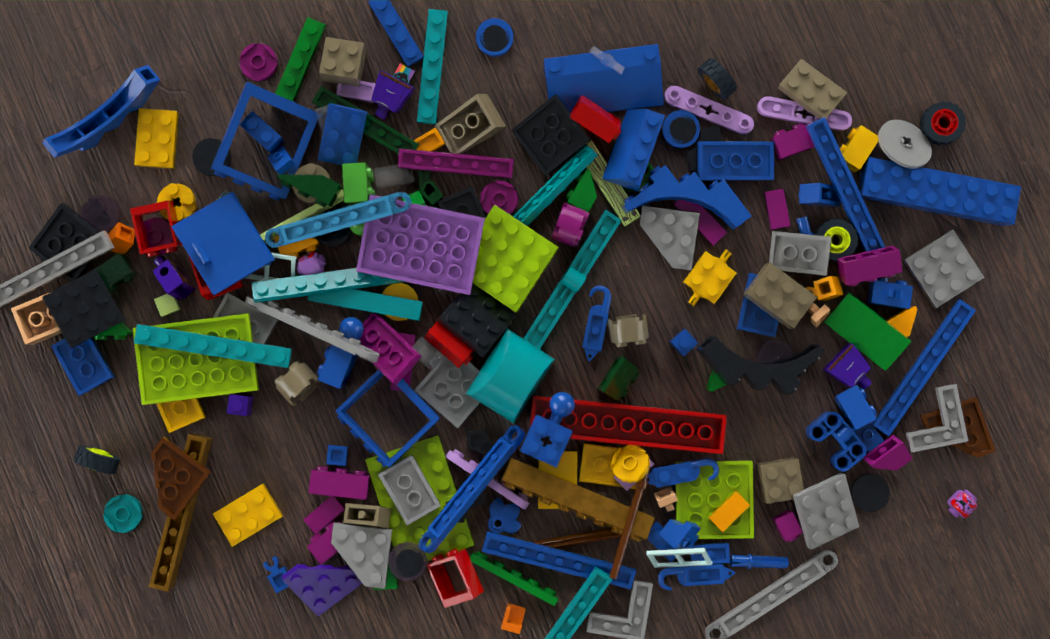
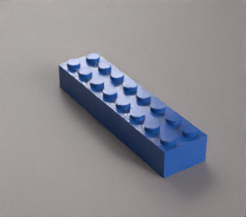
[858,157,1021,227]

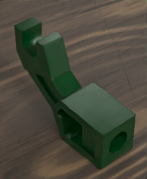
[418,170,444,207]

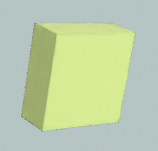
[154,294,181,317]

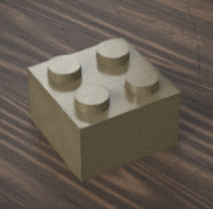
[319,37,366,87]
[756,457,804,504]

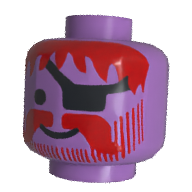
[296,251,326,275]
[947,489,977,518]

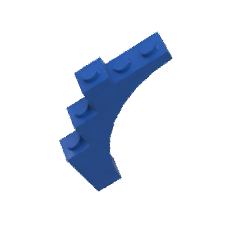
[42,65,160,158]
[622,165,751,230]

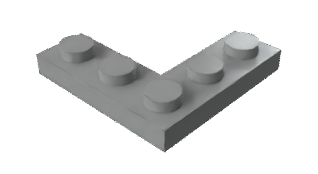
[905,384,968,453]
[586,580,653,639]

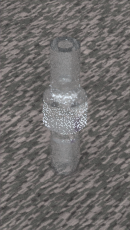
[589,46,625,74]

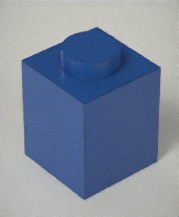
[669,329,698,356]

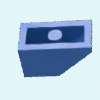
[798,183,840,207]

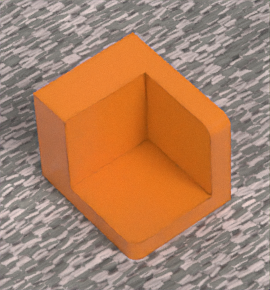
[108,222,135,255]
[501,603,526,634]

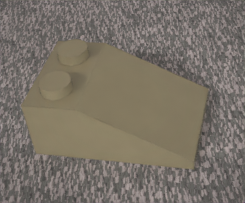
[435,94,506,154]

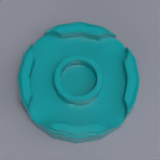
[103,494,143,533]

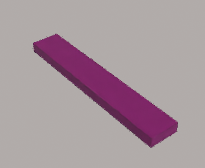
[398,148,514,178]

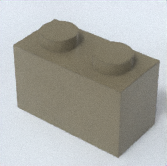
[343,503,391,528]

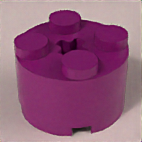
[551,203,589,247]

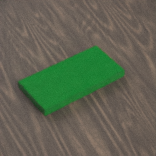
[824,292,911,371]

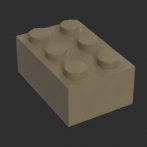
[743,262,817,329]

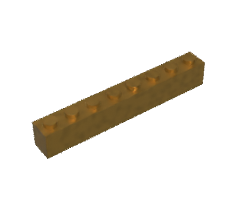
[149,433,213,592]
[501,458,655,542]

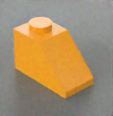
[886,306,917,337]

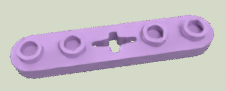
[664,86,754,135]
[757,97,852,131]
[446,449,530,510]

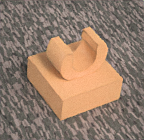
[808,303,830,328]
[653,486,678,512]

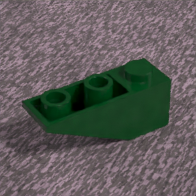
[277,174,342,208]

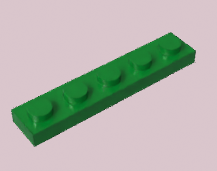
[275,17,326,102]
[470,550,558,606]

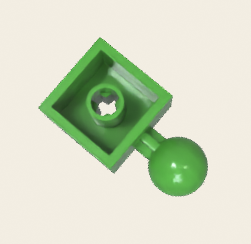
[342,162,375,236]

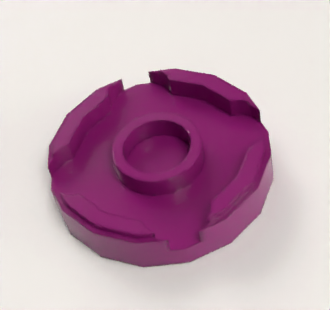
[239,43,278,82]
[480,180,518,215]
[136,217,174,256]

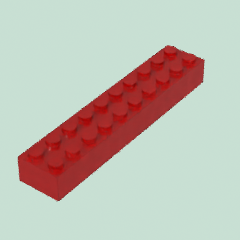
[530,395,727,454]

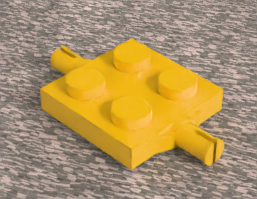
[683,249,737,306]

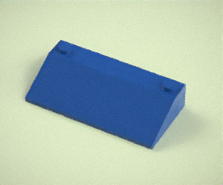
[543,44,664,113]

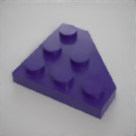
[282,564,362,616]

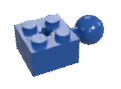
[317,317,364,389]
[520,392,575,467]

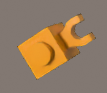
[805,276,844,301]

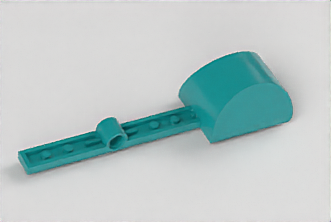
[466,210,622,424]

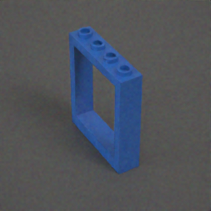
[211,82,320,201]

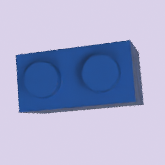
[239,111,285,153]
[834,385,877,431]

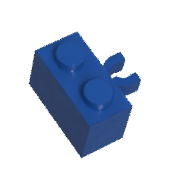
[866,277,913,310]

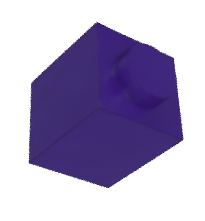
[227,394,254,416]

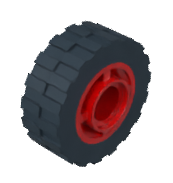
[920,101,966,145]

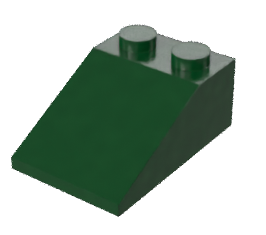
[597,356,639,401]

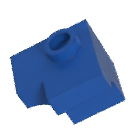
[659,519,701,549]

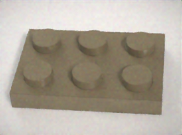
[778,59,847,119]

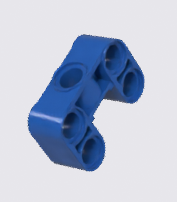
[806,411,867,472]

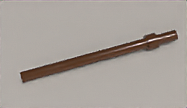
[609,467,651,580]

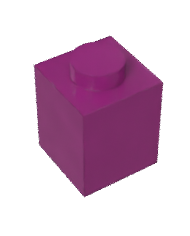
[772,509,803,542]

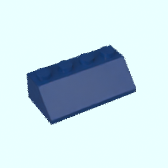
[602,109,665,192]

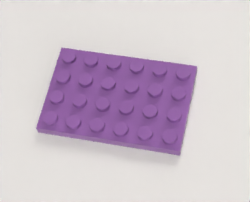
[356,195,485,295]

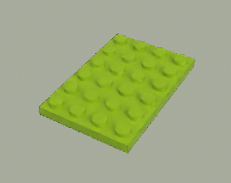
[133,313,259,405]
[365,435,474,562]

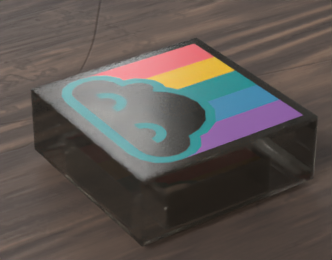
[392,62,417,85]

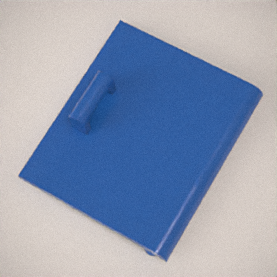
[171,192,275,295]

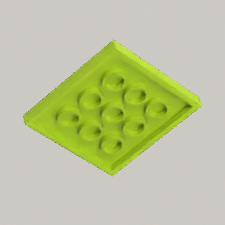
[473,205,559,312]
[675,460,754,539]

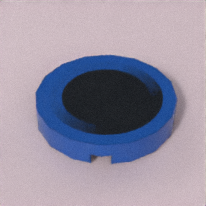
[476,18,513,57]
[662,110,700,149]

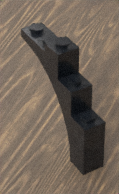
[696,336,824,395]

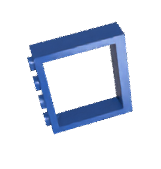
[336,370,441,468]

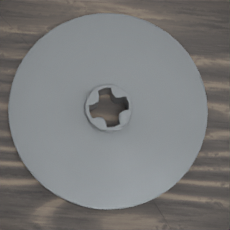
[878,120,932,169]

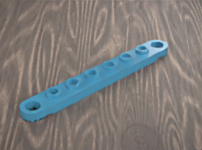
[265,192,411,248]

